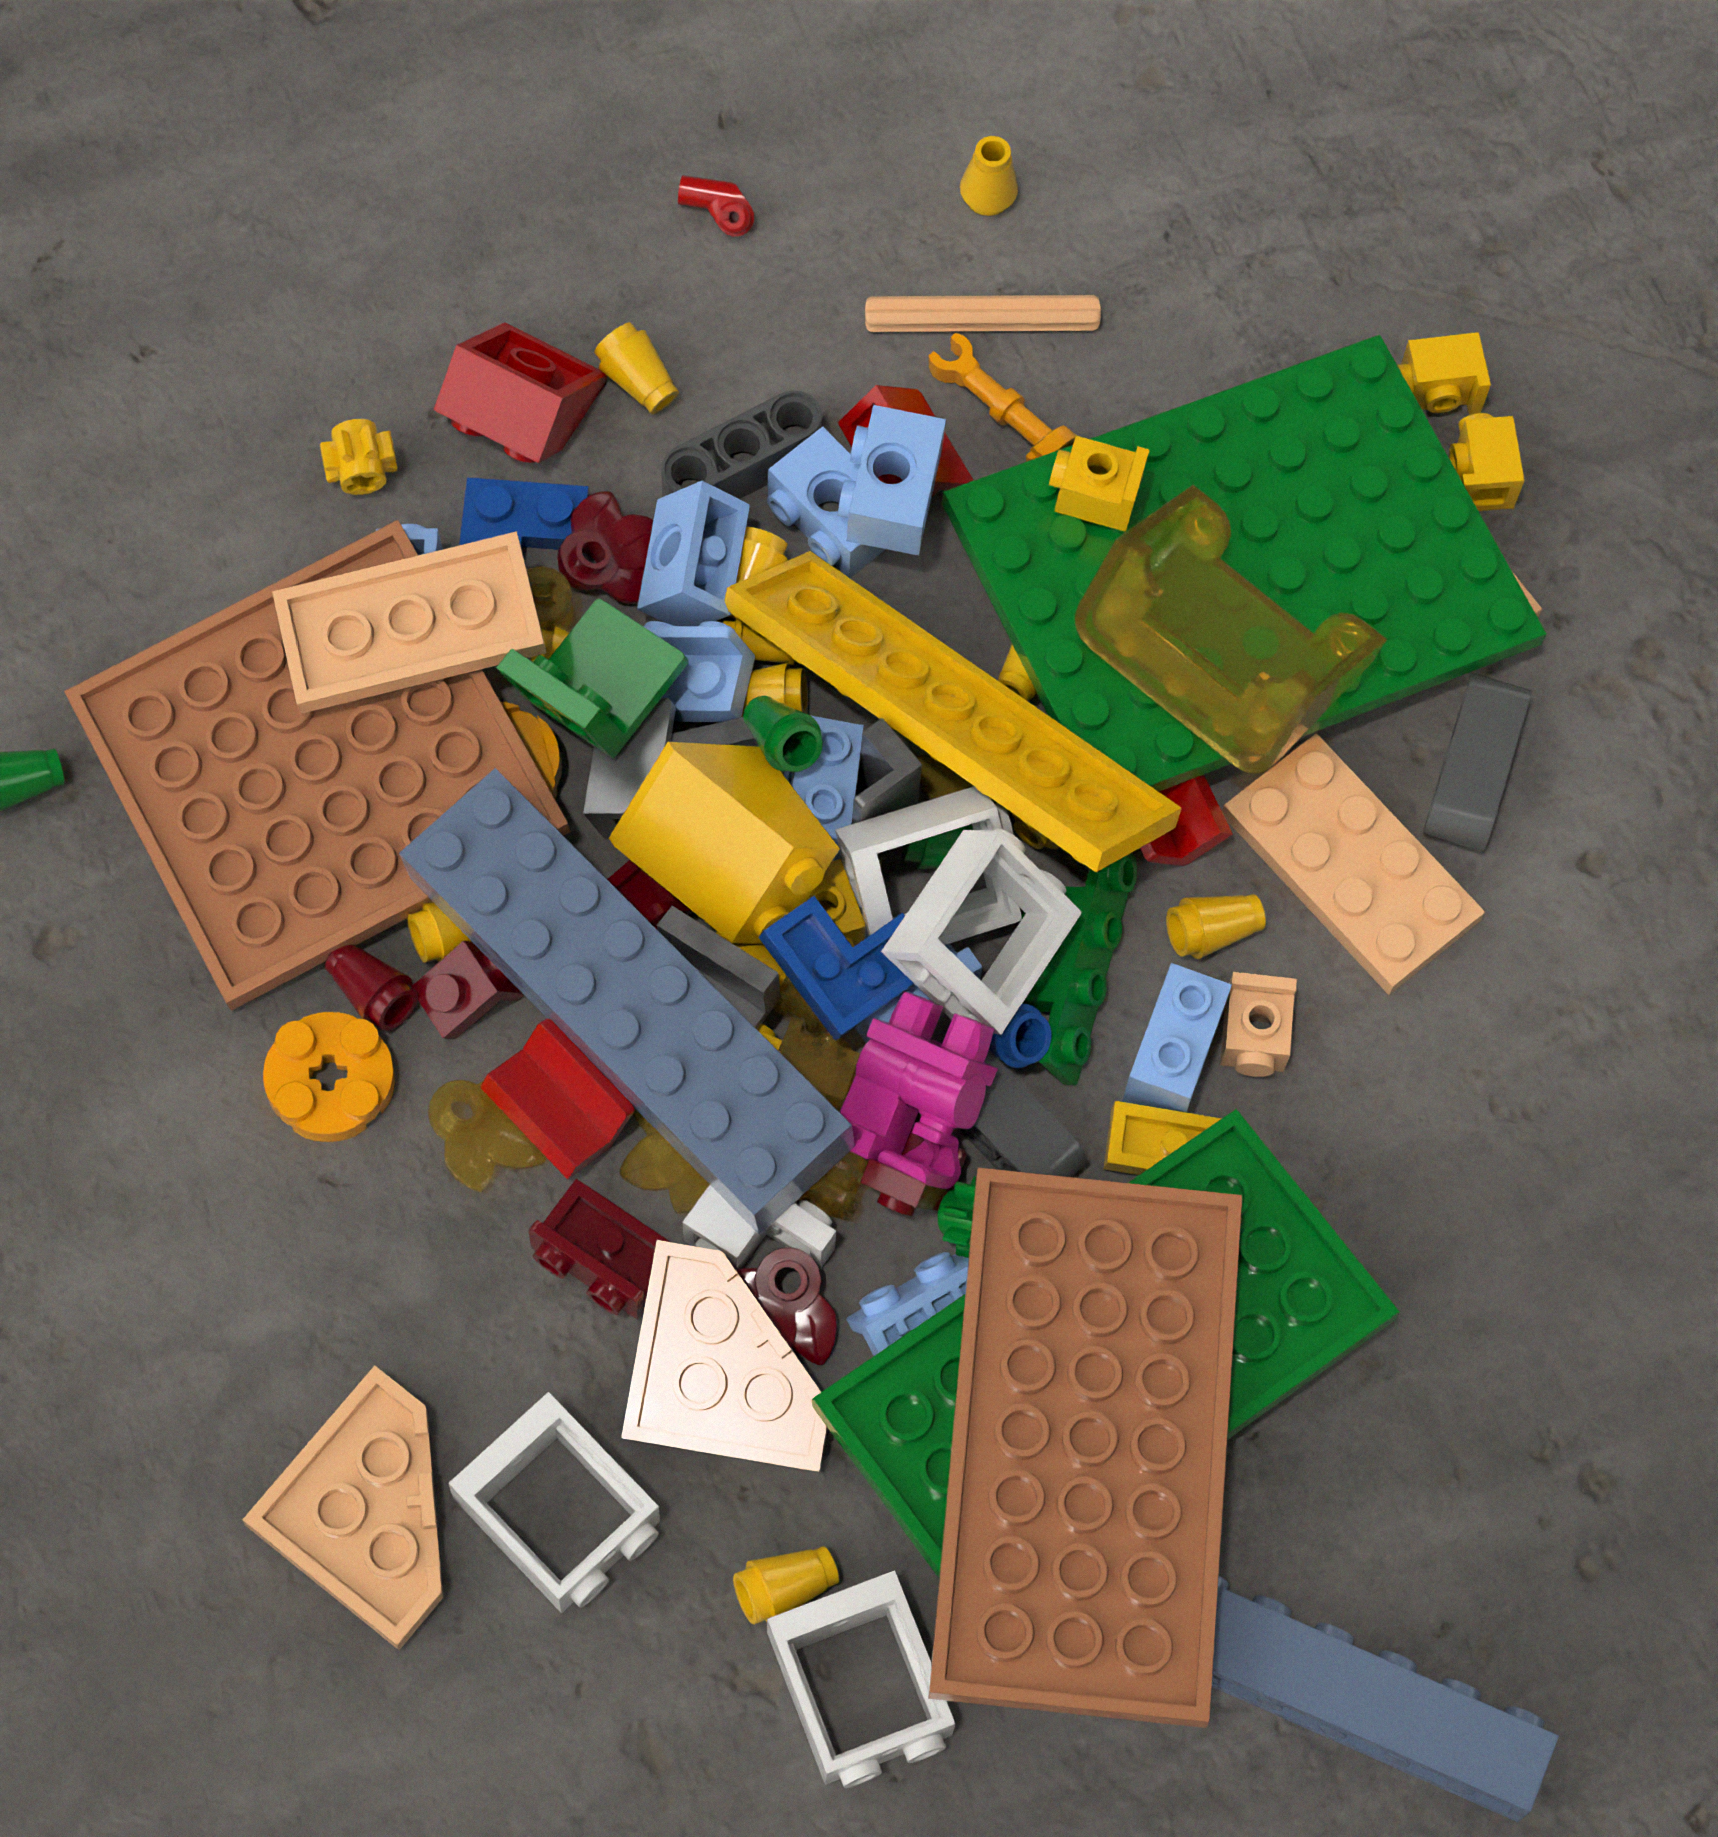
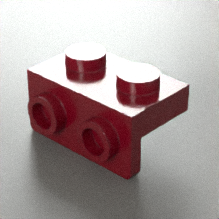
[528,1178,670,1320]

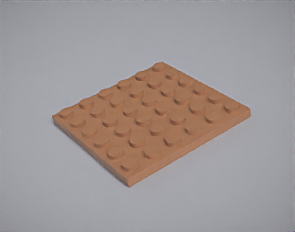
[64,520,571,1011]

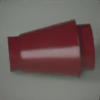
[325,945,418,1031]

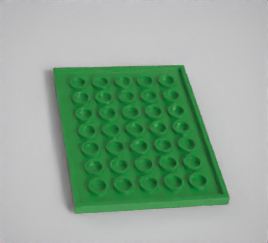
[941,334,1547,792]

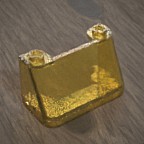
[1075,485,1387,774]

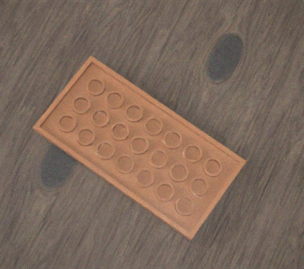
[928,1168,1242,1728]

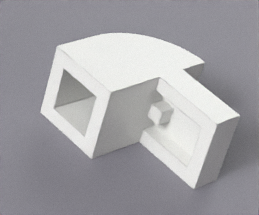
[683,1185,836,1270]

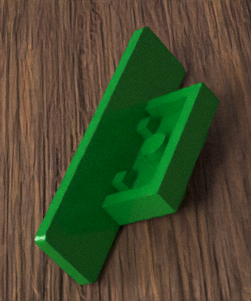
[1019,853,1137,1086]

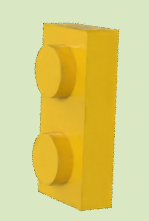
[1103,1101,1222,1175]

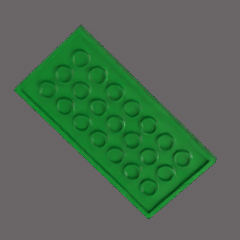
[812,1109,1400,1578]

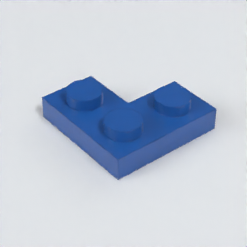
[459,477,589,551]
[758,896,915,1041]

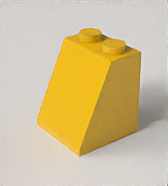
[609,742,840,944]

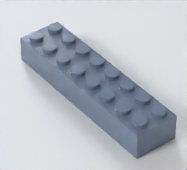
[399,768,855,1235]

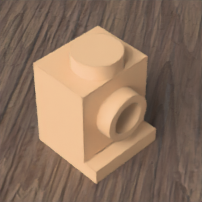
[1220,972,1297,1077]

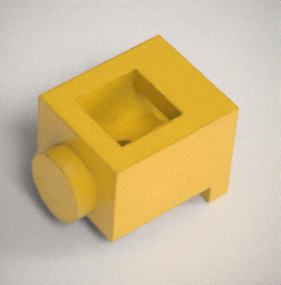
[1397,332,1491,415]
[1449,413,1525,511]
[1049,436,1149,532]

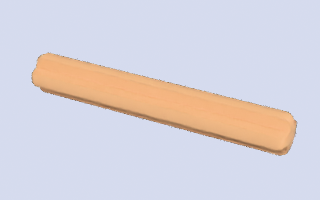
[865,295,1101,332]

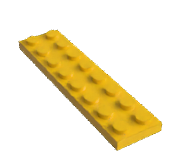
[724,551,1182,872]

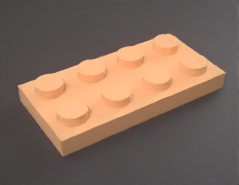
[272,531,547,714]
[1222,733,1485,995]

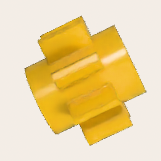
[320,419,398,495]

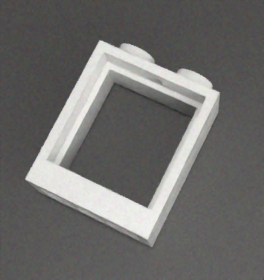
[835,786,1022,945]
[881,828,1082,1035]
[448,1392,660,1613]
[767,1570,955,1788]

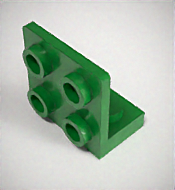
[496,599,689,759]

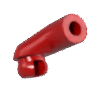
[678,175,754,237]

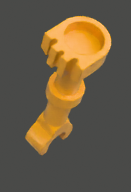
[928,333,1077,462]

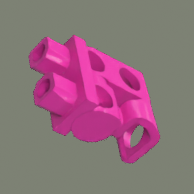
[839,991,998,1189]

